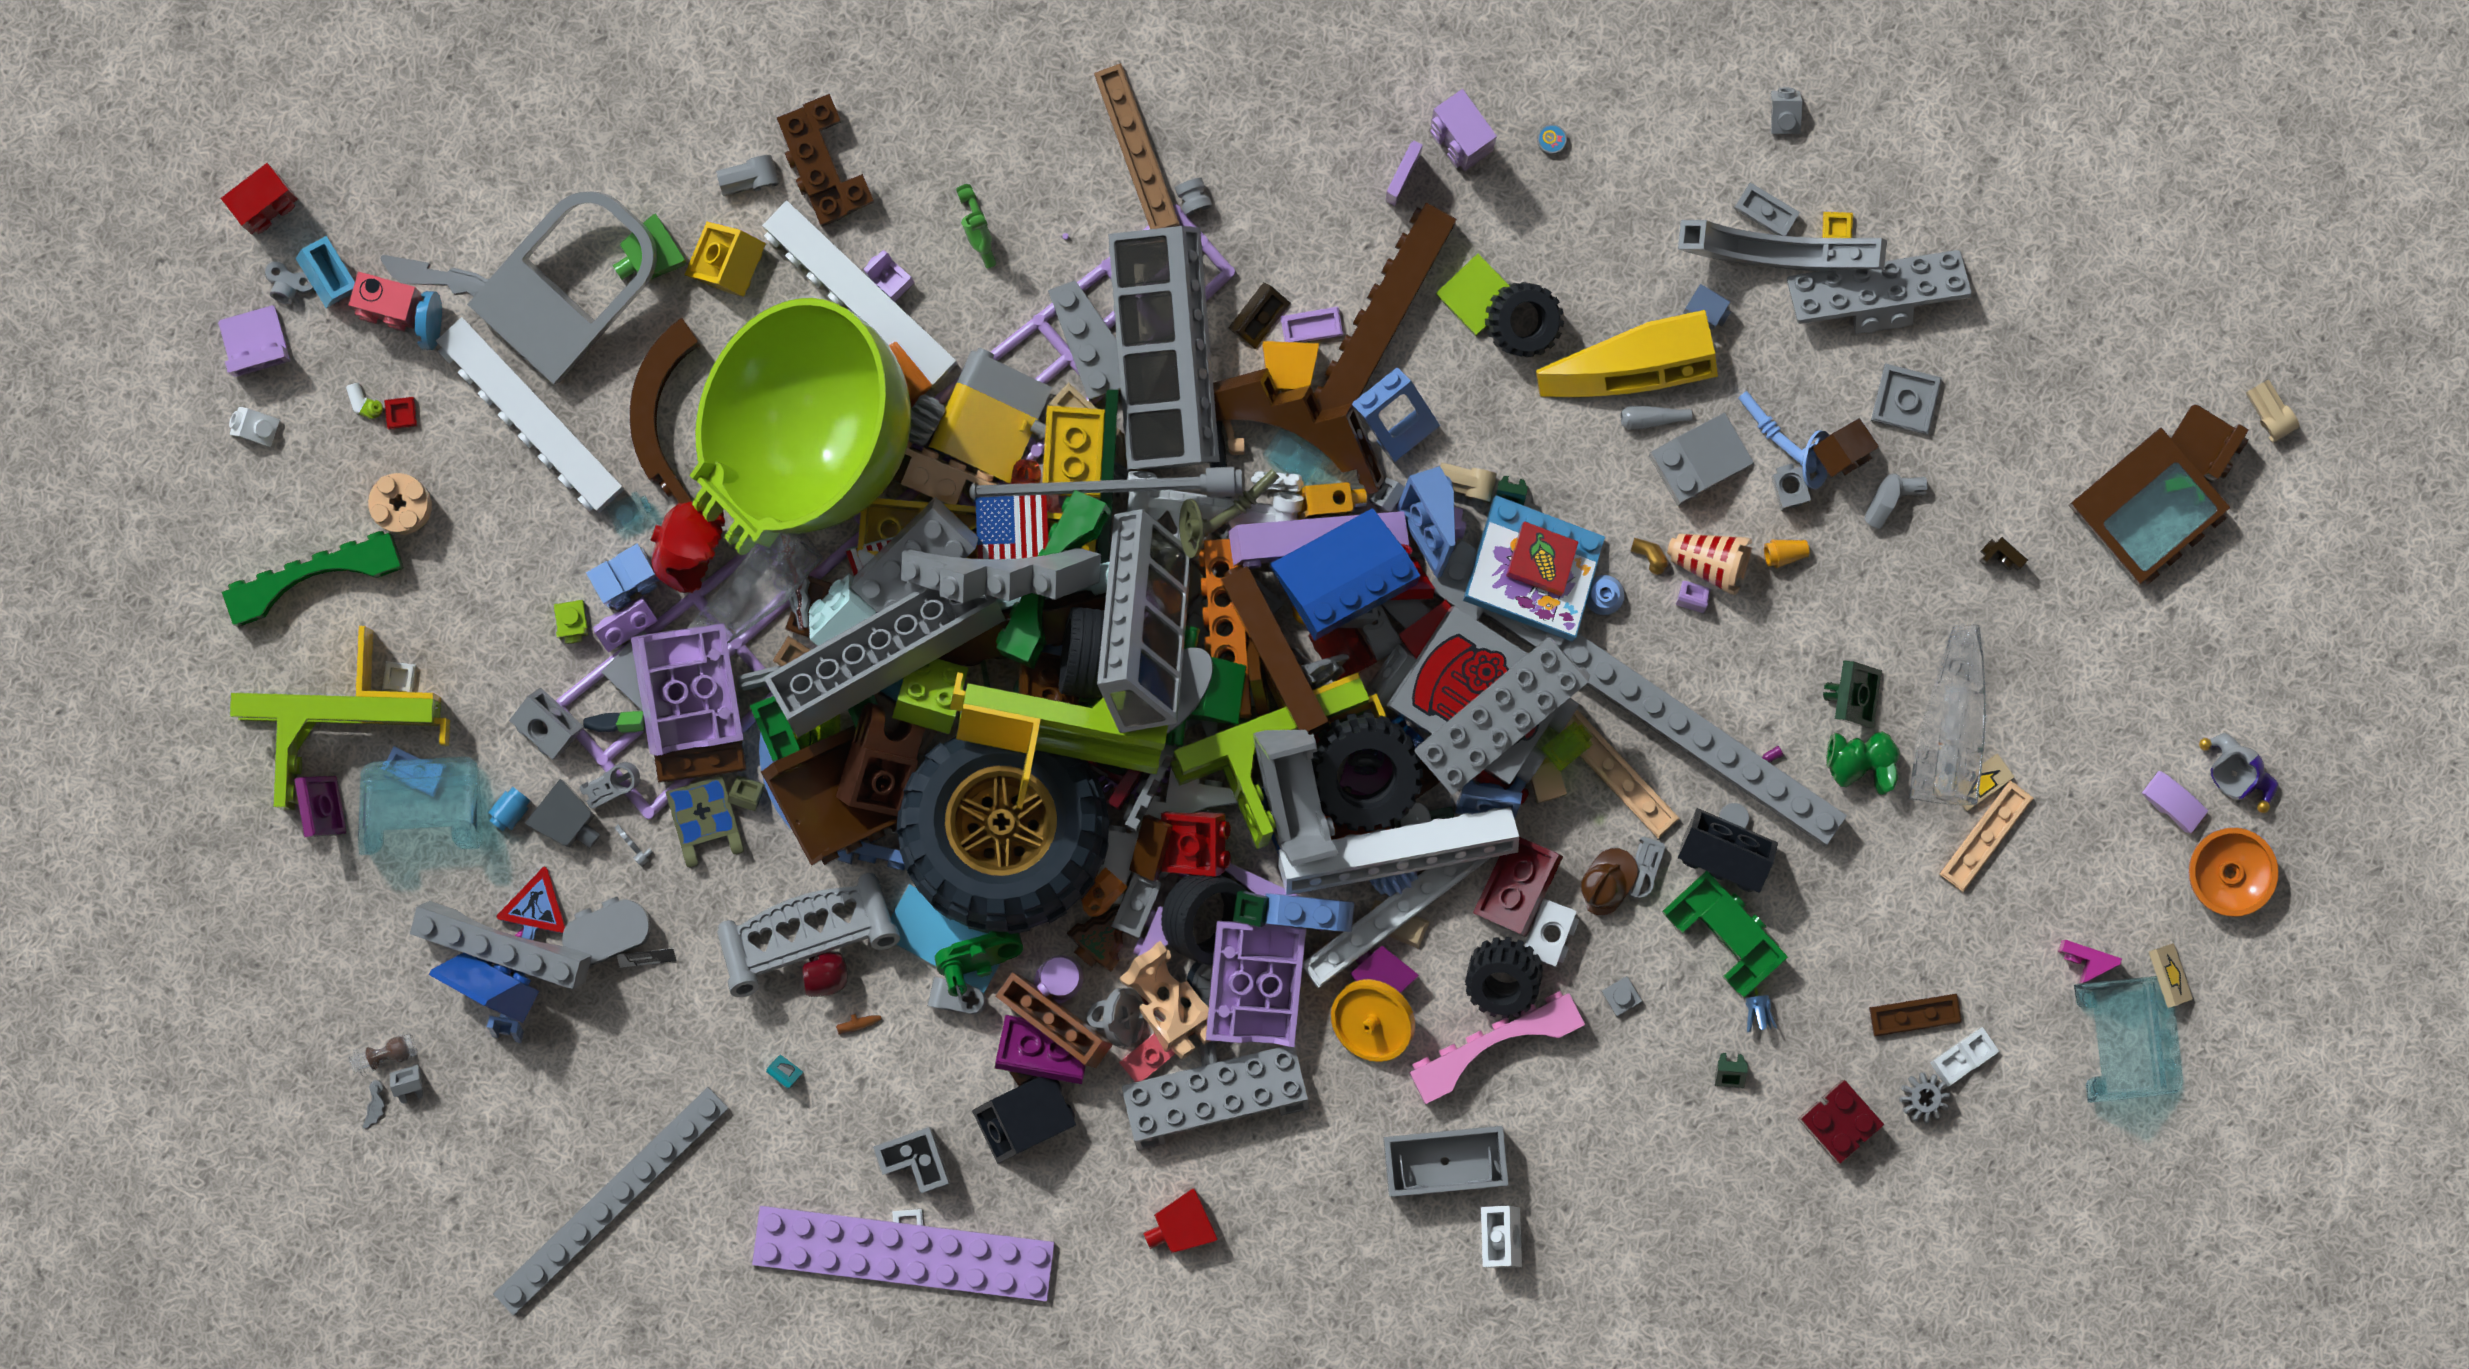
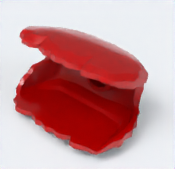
[650,502,725,593]

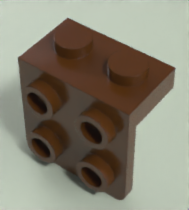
[2171,404,2249,483]

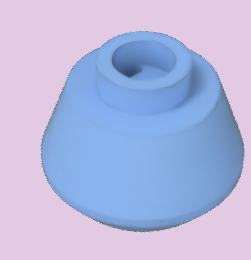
[1586,575,1624,615]

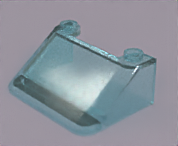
[358,756,483,855]
[2074,976,2183,1103]

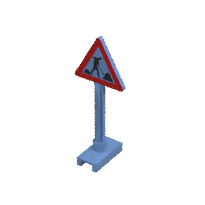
[487,867,565,1043]

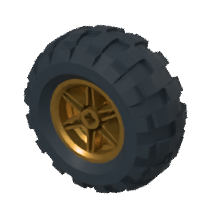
[897,736,1110,934]

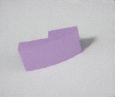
[2141,771,2208,833]

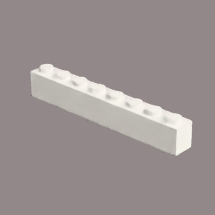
[762,200,957,389]
[436,317,625,513]
[1279,807,1519,895]

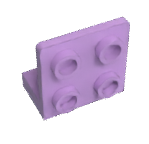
[218,305,291,377]

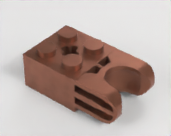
[836,703,925,816]

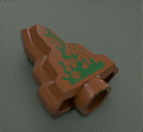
[1066,905,1124,972]

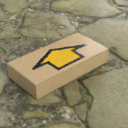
[1949,753,2014,812]
[2149,943,2193,1008]

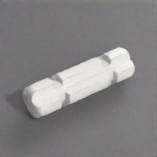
[1251,471,1304,492]

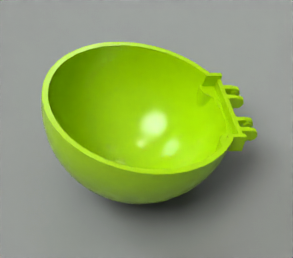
[689,298,911,555]

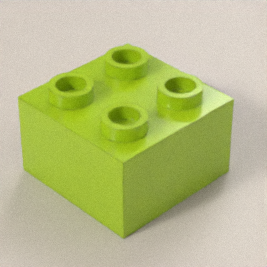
[892,659,968,734]

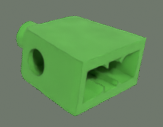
[612,213,688,280]

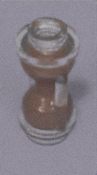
[349,1033,418,1077]

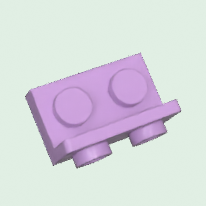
[593,596,658,652]

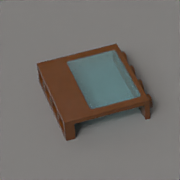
[2068,427,2230,585]

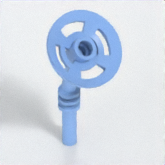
[1738,391,1830,489]

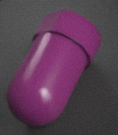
[1762,746,1784,763]

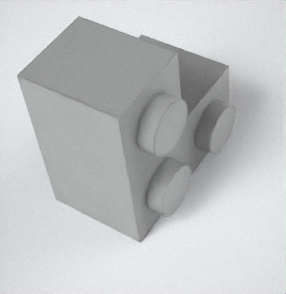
[873,1127,950,1193]

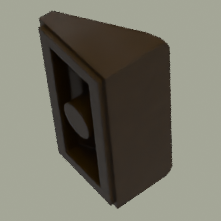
[1228,282,1291,349]

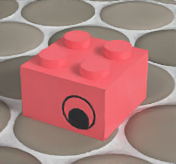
[348,271,422,332]

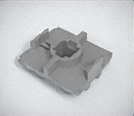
[1301,654,1349,690]

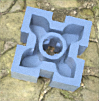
[586,543,659,610]

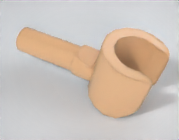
[1222,420,1245,455]

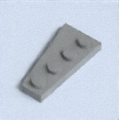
[1048,280,1144,401]
[1123,724,1188,833]

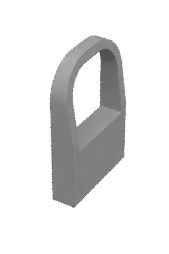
[467,191,657,384]

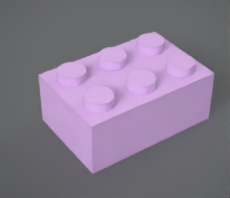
[1430,89,1497,171]

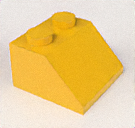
[684,221,766,297]

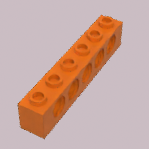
[1199,539,1252,718]

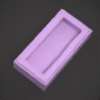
[1280,307,1343,343]

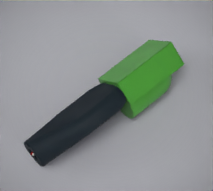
[583,711,645,733]

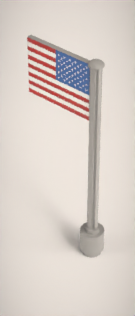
[969,467,1242,559]

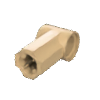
[2246,379,2300,442]
[1440,463,1497,503]

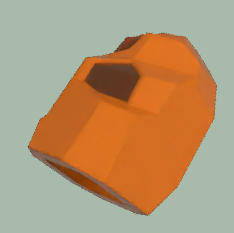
[1081,867,1128,916]

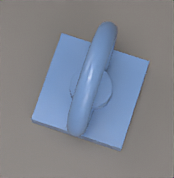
[1455,776,1526,820]

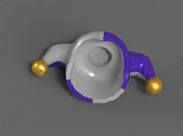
[2199,733,2279,813]

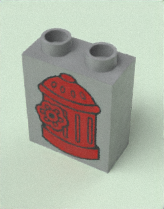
[1386,606,1579,784]

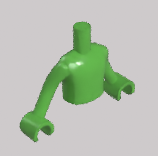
[956,184,996,268]

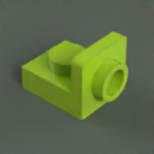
[553,600,589,644]

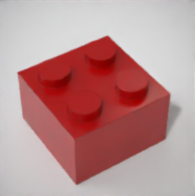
[220,163,298,235]

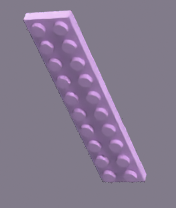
[752,1206,1054,1301]

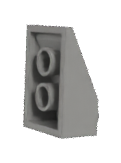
[1649,413,1754,506]

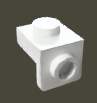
[229,407,280,447]

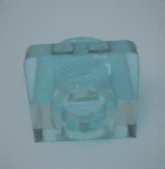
[606,491,653,534]

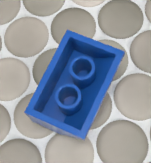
[429,952,539,1023]

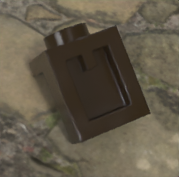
[1980,537,2028,571]

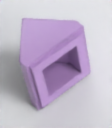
[1676,580,1711,613]

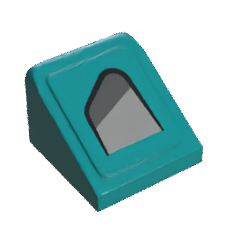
[766,1055,803,1088]

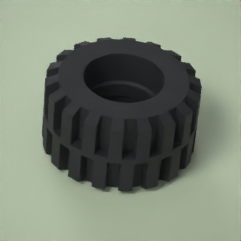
[1485,282,1564,357]
[1465,937,1543,1018]

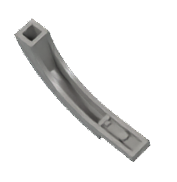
[1678,220,1887,272]

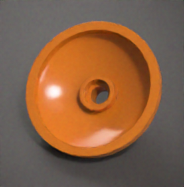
[2188,828,2278,917]

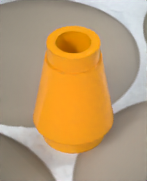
[1764,539,1809,568]

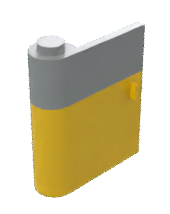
[928,348,1052,484]

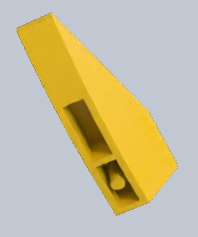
[1536,310,1718,397]

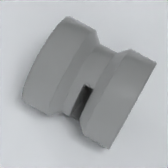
[1175,178,1212,216]

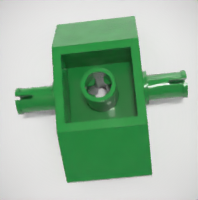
[1123,626,1247,747]

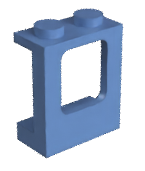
[1352,367,1440,462]

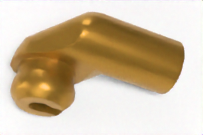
[1630,537,1668,575]

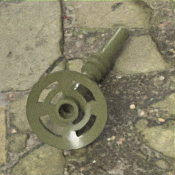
[1179,469,1280,558]

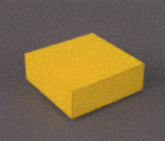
[1822,212,1853,238]

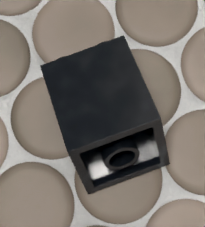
[972,1077,1076,1164]

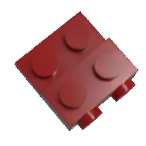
[1161,811,1231,877]

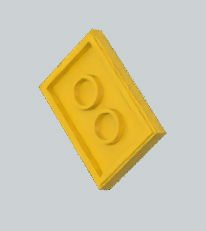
[1042,405,1105,498]

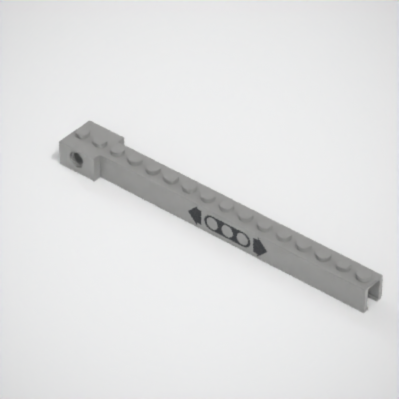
[1432,539,1847,846]

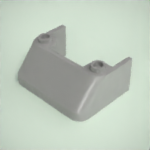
[1253,730,1338,867]

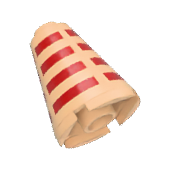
[1667,534,1752,595]

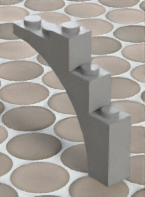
[901,548,1101,603]

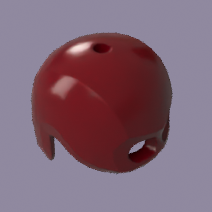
[803,950,848,997]

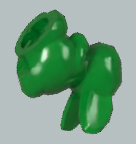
[1826,731,1900,795]

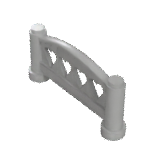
[717,873,900,997]

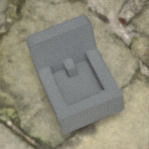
[1771,87,1802,134]

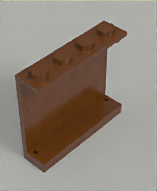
[761,725,898,866]

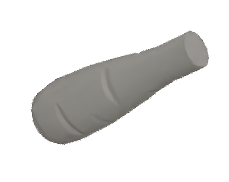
[1621,406,1692,430]

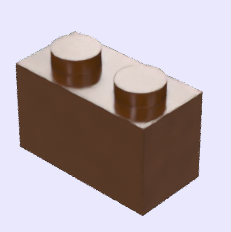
[1812,418,1879,477]

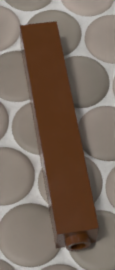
[1221,566,1329,735]

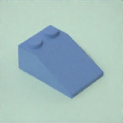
[1397,466,1455,578]

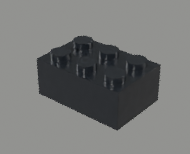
[1678,808,1778,893]

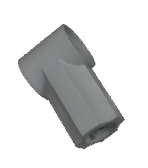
[716,155,779,196]

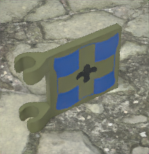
[666,775,744,868]

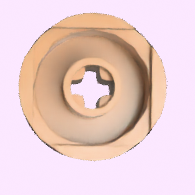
[368,473,432,535]

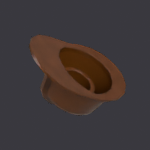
[1581,848,1638,915]

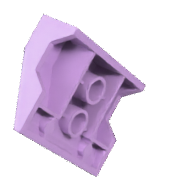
[631,623,743,756]
[1206,921,1306,1047]

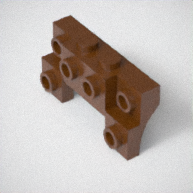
[777,94,874,227]

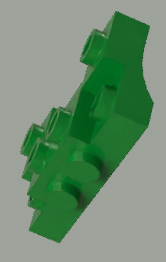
[750,695,878,762]
[1661,871,1788,998]

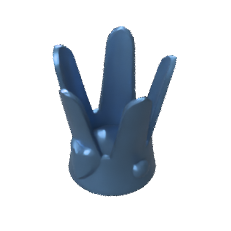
[1745,988,1778,1032]

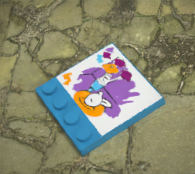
[1463,495,1605,642]

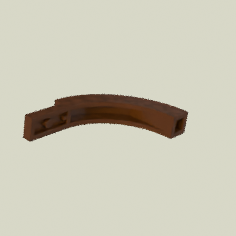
[630,318,700,503]

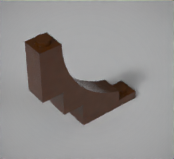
[1213,368,1385,494]

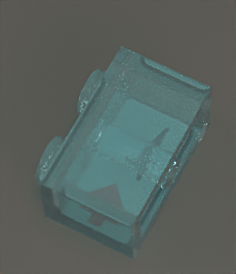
[1263,428,1331,486]

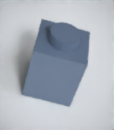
[1683,284,1731,330]

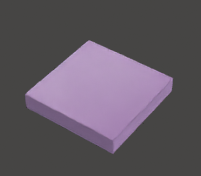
[1385,140,1423,206]

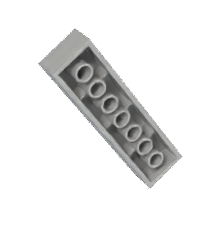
[763,587,1006,738]

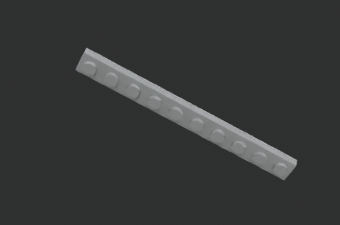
[493,1087,729,1315]

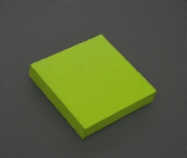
[1436,253,1509,336]

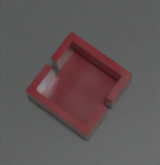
[1798,1080,1885,1164]

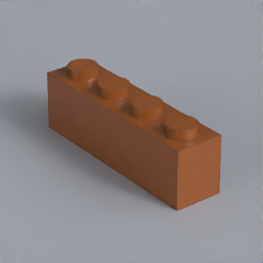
[995,972,1113,1068]

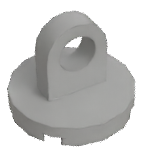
[1087,987,1145,1047]

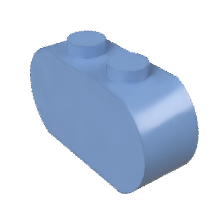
[1265,893,1355,932]

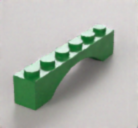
[996,490,1111,669]
[222,531,404,627]

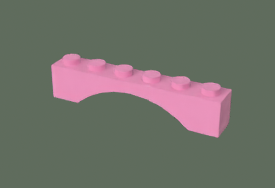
[1409,991,1585,1104]

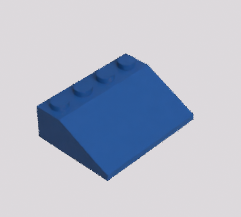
[1270,508,1420,641]

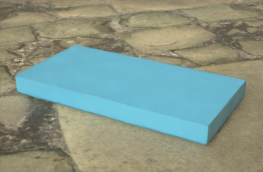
[891,884,1000,993]

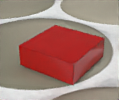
[384,397,417,430]

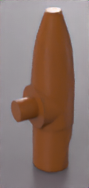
[836,1013,882,1035]

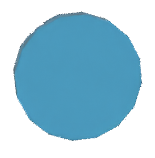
[415,291,443,350]

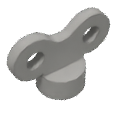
[265,262,313,304]

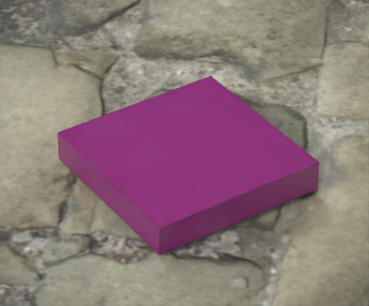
[294,776,346,837]

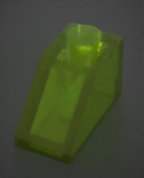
[1541,721,1593,771]

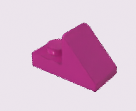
[2058,940,2122,984]

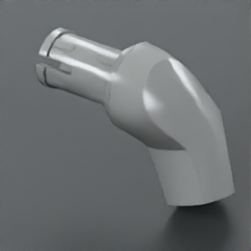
[1865,473,1927,529]

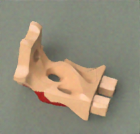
[1119,941,1211,1060]

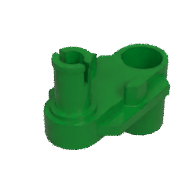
[935,931,1023,997]

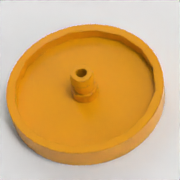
[1331,979,1415,1062]

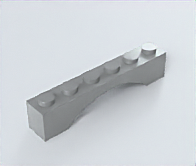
[410,901,592,989]

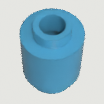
[488,786,531,831]

